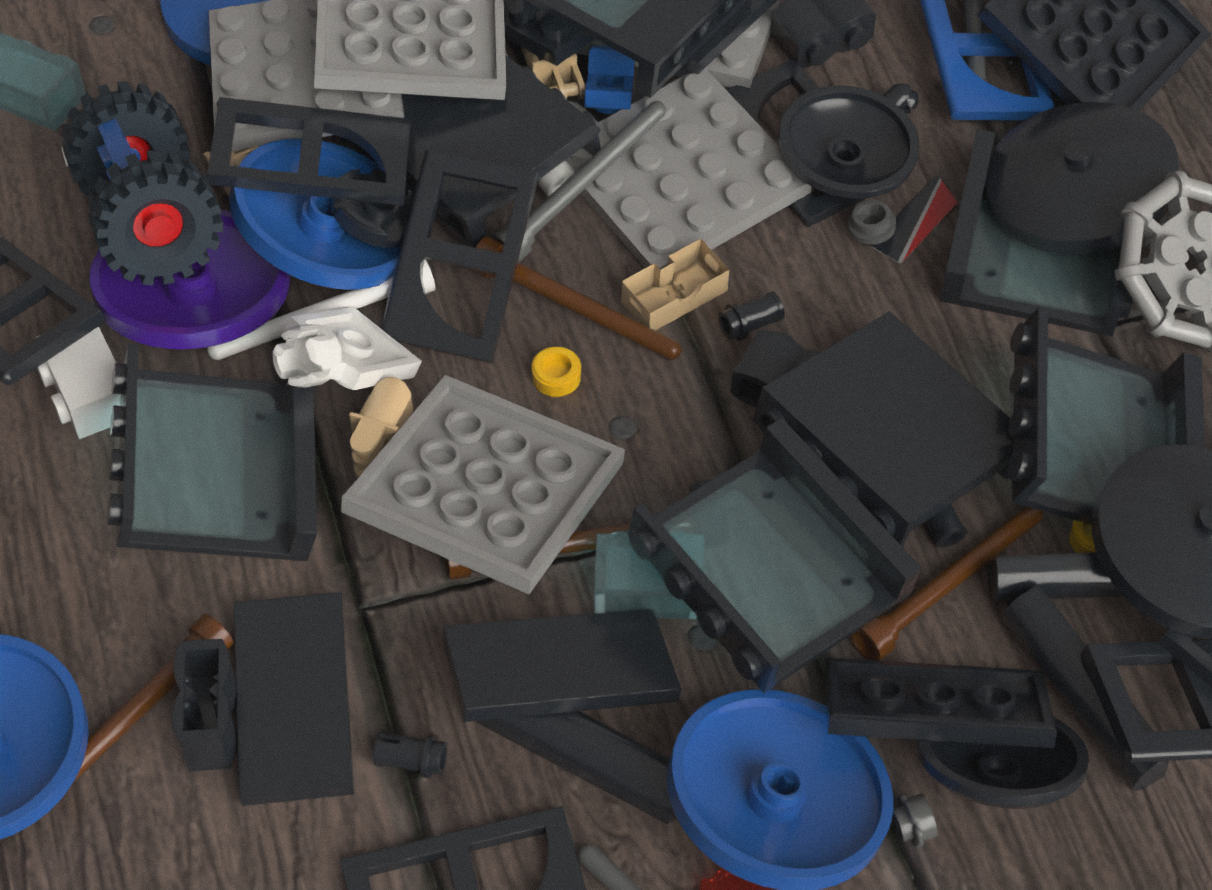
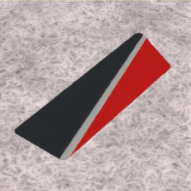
[871,176,957,263]

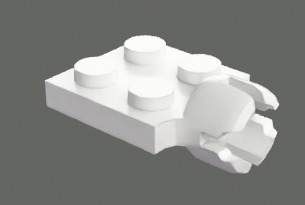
[273,306,422,390]

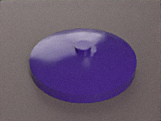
[90,209,290,349]

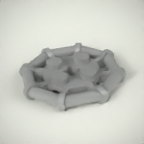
[1114,171,1212,352]

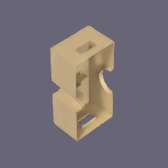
[621,239,729,331]

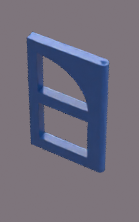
[920,0,1055,120]

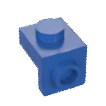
[585,45,634,114]

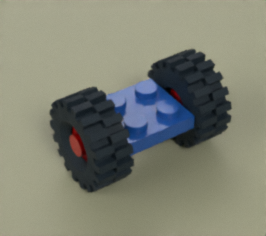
[62,81,223,285]

